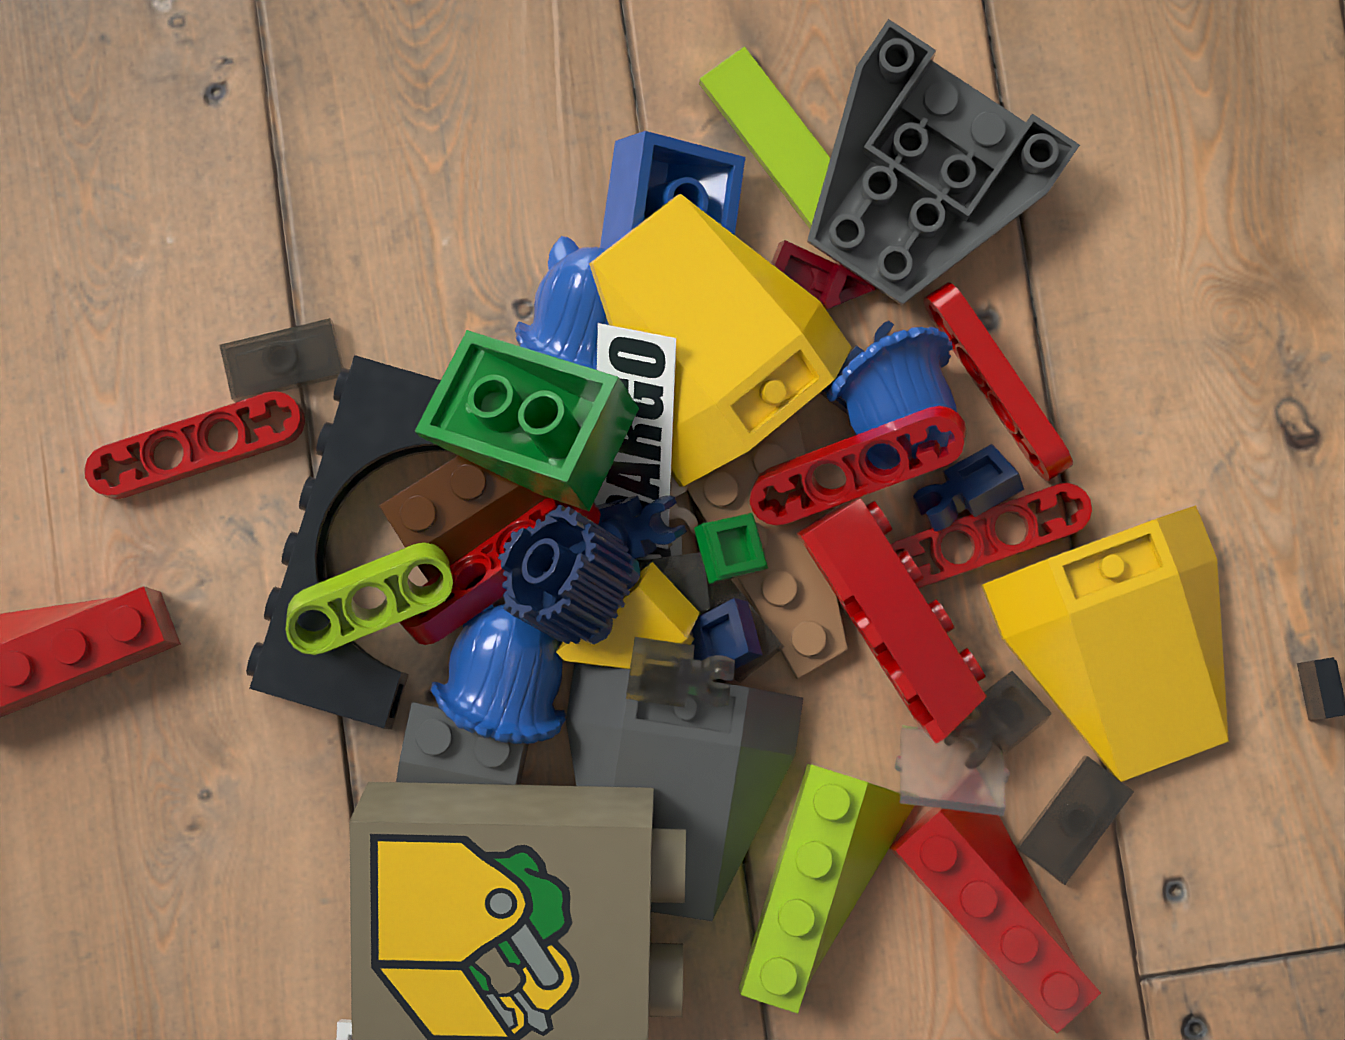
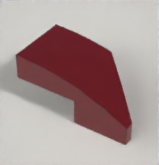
[771,240,877,310]

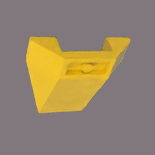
[589,194,852,487]
[981,505,1229,782]

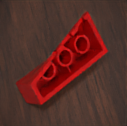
[796,498,987,744]
[0,586,181,718]
[889,771,1101,1033]

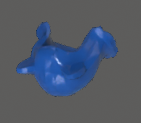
[515,236,609,370]
[826,327,957,469]
[430,604,566,744]

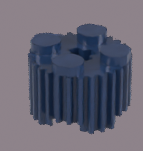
[498,505,640,645]

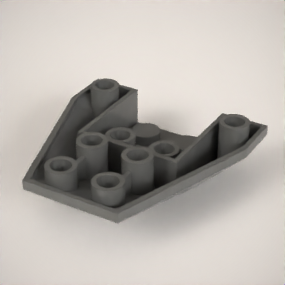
[807,19,1080,305]
[566,663,803,921]

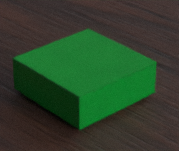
[694,512,768,584]

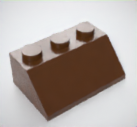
[379,455,547,590]

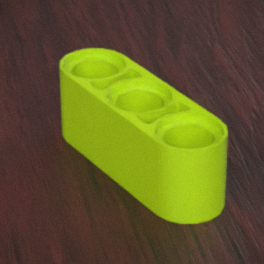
[286,542,453,655]

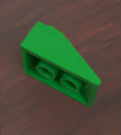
[415,330,639,511]

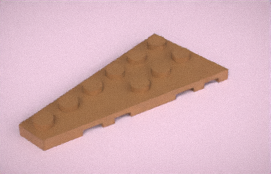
[686,412,848,679]

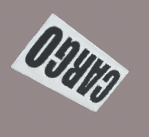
[594,323,677,549]

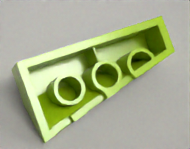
[738,764,918,1014]

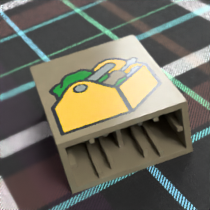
[349,782,686,1040]

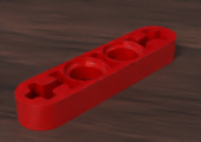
[923,282,1073,481]
[84,391,305,499]
[749,406,967,526]
[890,483,1092,589]
[399,497,601,645]

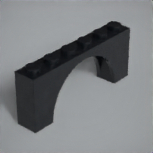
[246,355,452,729]

